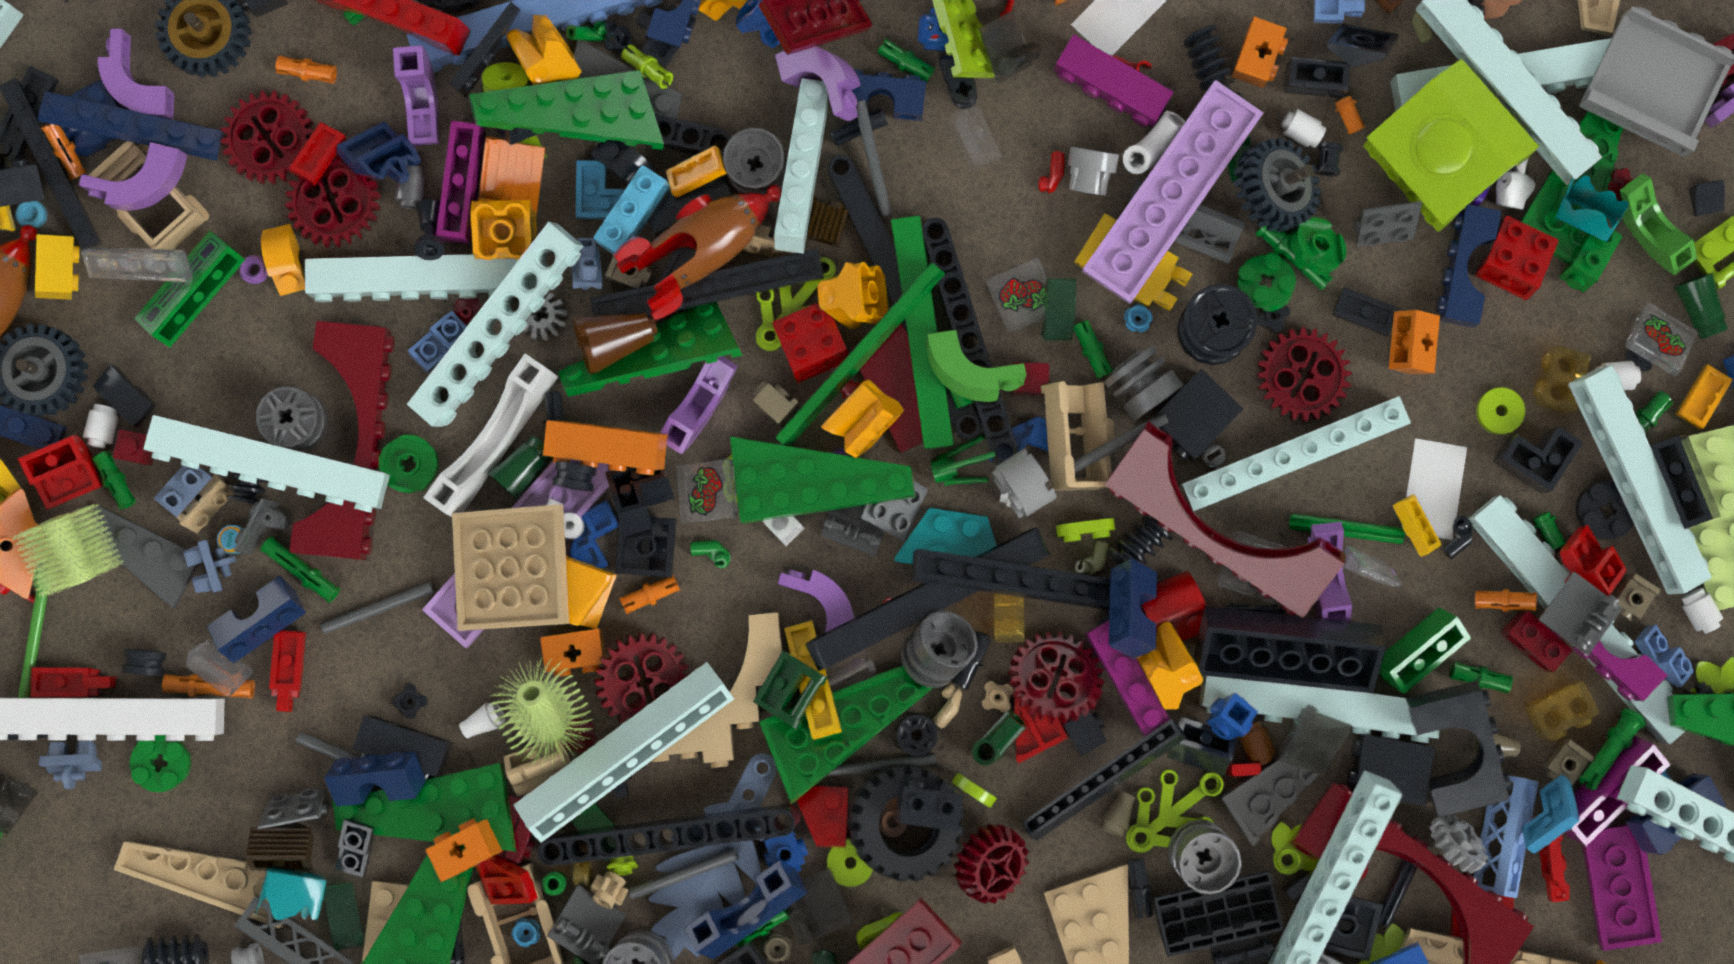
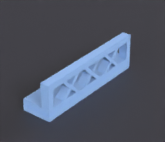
[1473,775,1539,898]

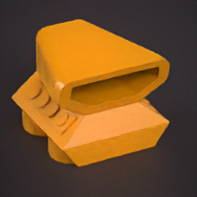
[506,14,582,85]
[471,197,537,260]
[818,262,889,329]
[821,380,904,458]
[566,556,616,629]
[1136,622,1203,710]

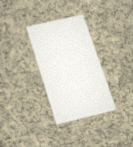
[1071,0,1166,56]
[1402,438,1467,540]

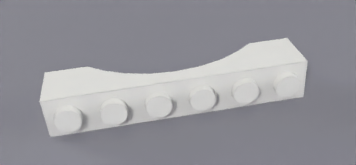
[423,354,558,517]

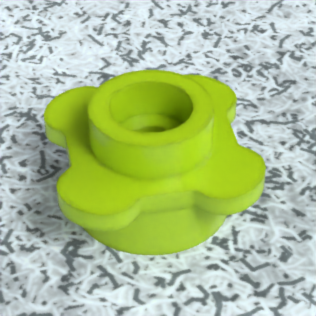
[607,856,638,876]

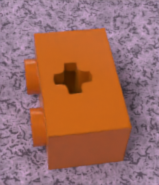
[1231,16,1288,88]
[1389,310,1440,374]
[540,629,606,677]
[426,818,502,882]

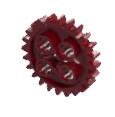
[220,90,314,185]
[285,155,381,248]
[1255,327,1352,422]
[594,631,689,724]
[1008,631,1105,724]

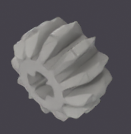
[523,292,568,341]

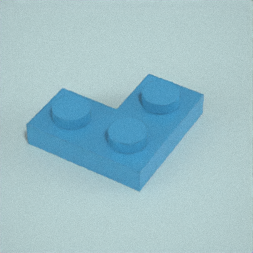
[576,160,625,220]
[1522,775,1580,854]

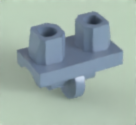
[571,238,602,290]
[154,466,212,517]
[183,540,237,593]
[39,740,102,789]

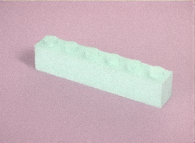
[774,78,830,254]

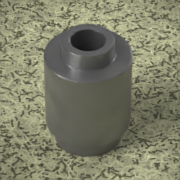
[394,165,425,209]

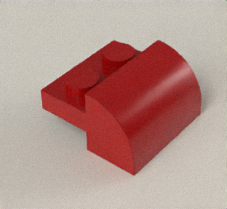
[18,435,103,510]
[1559,524,1627,596]
[1140,570,1206,641]

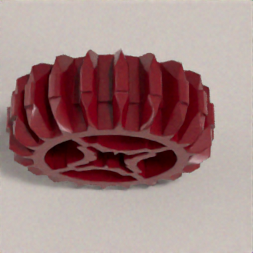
[954,823,1030,904]

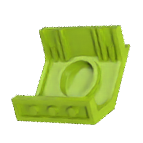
[1363,59,1539,232]

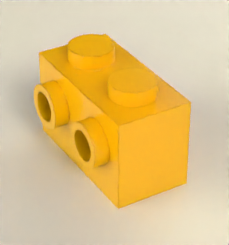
[35,234,79,300]

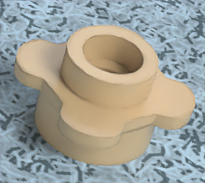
[982,681,1013,713]

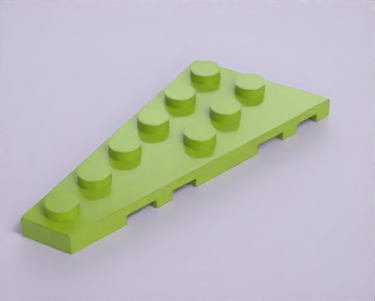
[932,0,1001,78]

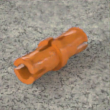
[275,55,337,84]
[40,123,87,180]
[619,574,680,615]
[1475,589,1537,612]

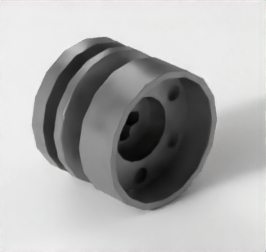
[723,128,786,194]
[1104,346,1184,422]
[256,387,329,452]
[900,611,978,688]
[1168,819,1242,894]
[602,930,674,964]

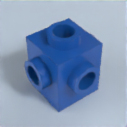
[1206,693,1258,741]
[764,830,809,872]

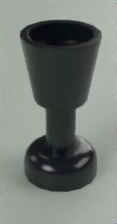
[414,199,444,261]

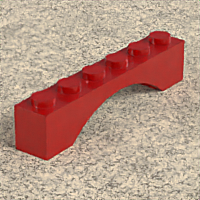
[314,0,471,56]

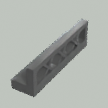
[1125,179,1245,264]
[235,896,354,964]

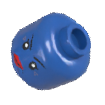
[918,8,949,51]

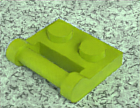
[1694,215,1734,290]

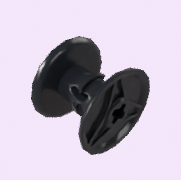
[1177,284,1258,365]

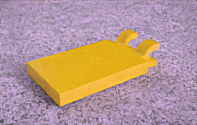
[1074,213,1193,312]

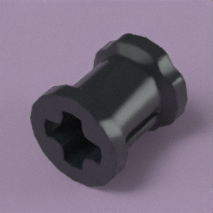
[1314,142,1344,177]

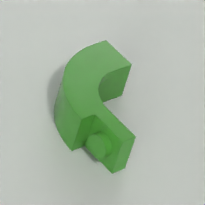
[1620,173,1697,276]
[925,330,1026,402]

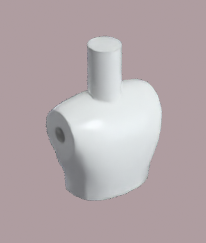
[1496,159,1535,210]

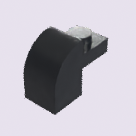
[591,140,657,186]

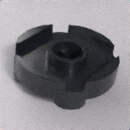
[1576,481,1634,540]

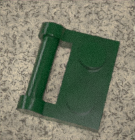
[753,650,828,729]

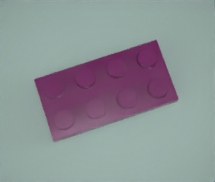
[1582,824,1662,951]

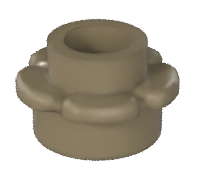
[763,934,792,963]

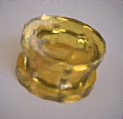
[573,861,592,886]

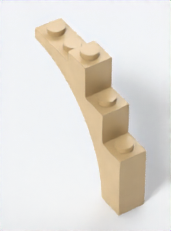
[652,612,783,768]

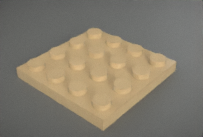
[452,504,569,631]

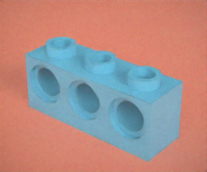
[593,165,670,254]

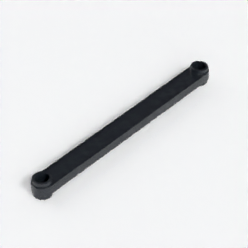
[828,155,981,440]

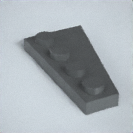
[574,40,683,119]
[86,505,199,609]
[1219,731,1335,846]

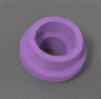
[240,255,268,284]

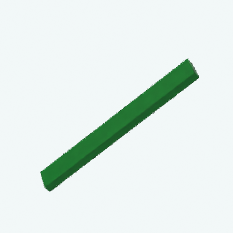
[891,216,954,450]
[776,263,945,447]

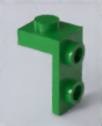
[1558,230,1622,293]

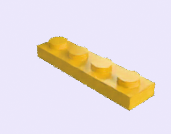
[784,620,842,740]

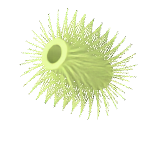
[12,504,124,597]
[490,657,593,766]

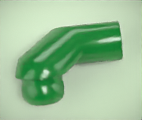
[566,21,607,42]
[691,540,731,569]

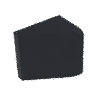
[1689,180,1725,217]

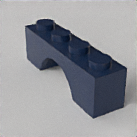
[1436,204,1501,328]
[685,861,808,959]

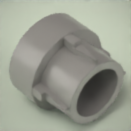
[1067,147,1119,196]

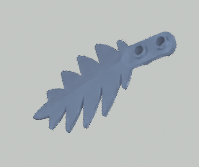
[649,753,777,961]

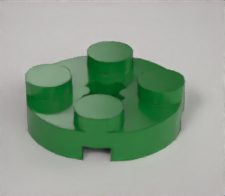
[1291,217,1347,274]
[1237,253,1296,311]
[379,435,439,494]
[130,735,191,793]

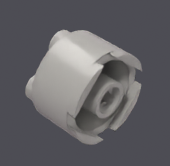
[992,448,1057,518]

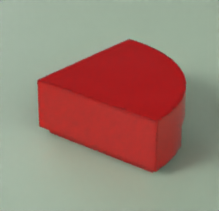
[1225,763,1261,776]

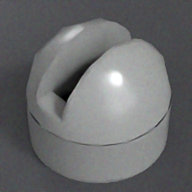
[1201,444,1226,468]

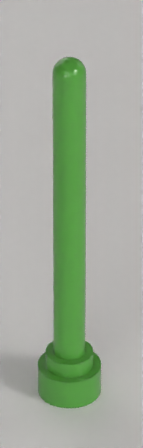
[18,569,56,698]

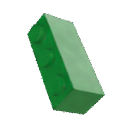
[1379,607,1471,694]

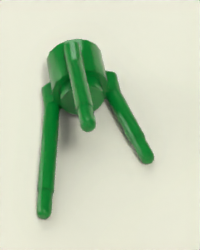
[930,435,997,486]

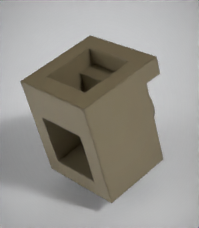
[606,256,653,289]
[753,381,799,426]
[1614,573,1661,621]
[1542,739,1594,786]

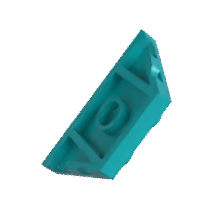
[894,508,997,564]

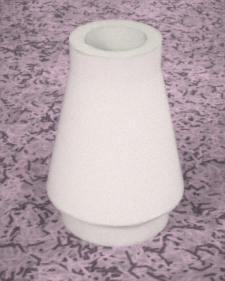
[459,702,505,739]

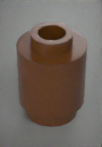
[1239,720,1276,765]

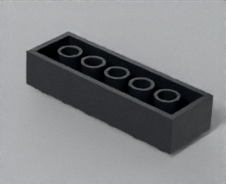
[1194,606,1386,693]

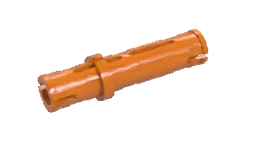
[162,674,255,699]

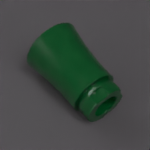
[1673,272,1728,339]
[488,436,550,501]

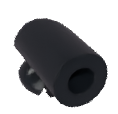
[1442,516,1472,560]

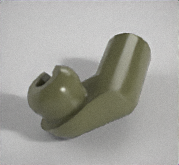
[1412,11,1434,44]
[1074,541,1110,576]

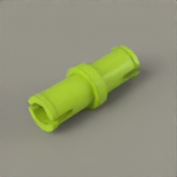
[621,45,673,89]

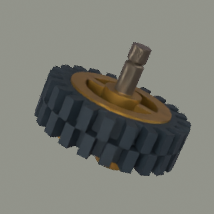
[155,0,252,78]

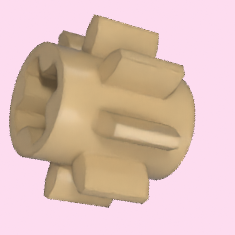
[590,872,628,909]

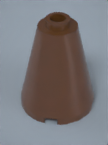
[573,313,657,374]

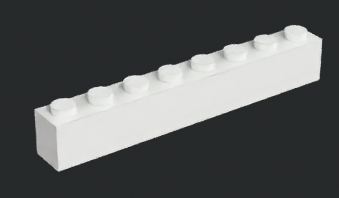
[0,698,225,741]

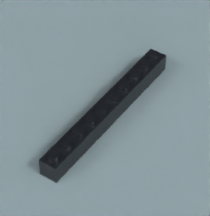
[0,78,102,251]
[1022,719,1187,841]

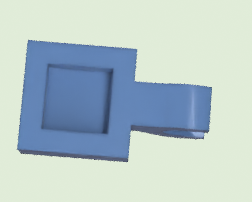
[1313,0,1365,23]

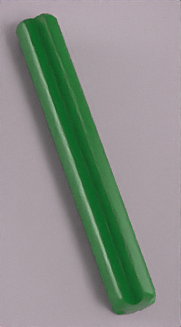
[1289,514,1405,544]

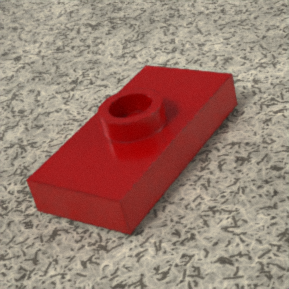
[289,122,347,185]

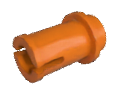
[1335,96,1366,135]

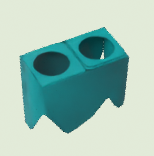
[1555,175,1629,242]
[255,867,326,922]

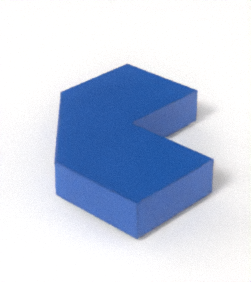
[989,416,1049,463]
[569,500,619,569]

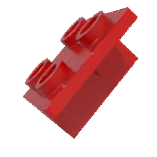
[1474,216,1558,301]
[772,302,849,384]

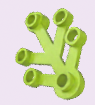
[756,257,836,351]
[1126,769,1224,853]

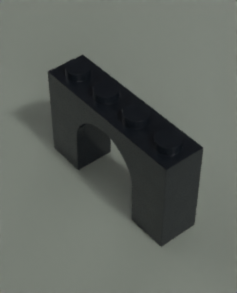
[1406,681,1512,817]

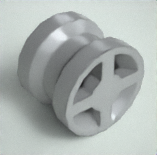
[231,943,264,964]

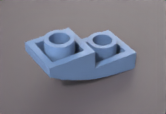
[408,310,467,374]
[1634,624,1694,688]

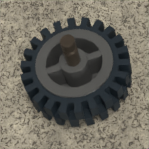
[1234,138,1321,232]
[0,324,88,417]

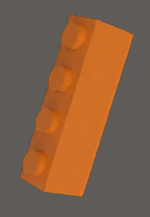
[543,420,668,475]

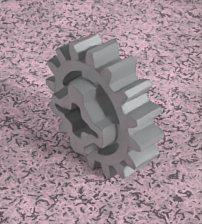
[1429,814,1488,874]

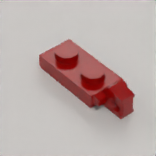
[269,630,306,712]
[30,667,116,697]
[1539,834,1570,902]

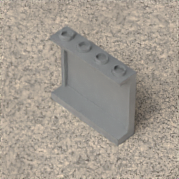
[1579,6,1734,157]

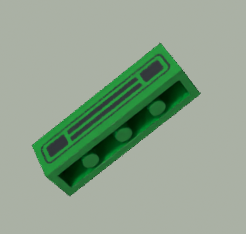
[134,230,246,348]

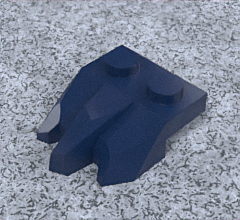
[57,80,119,157]
[336,121,421,184]

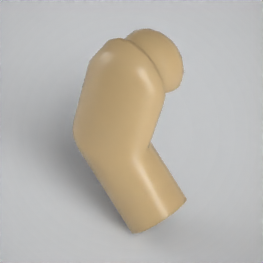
[933,683,962,729]

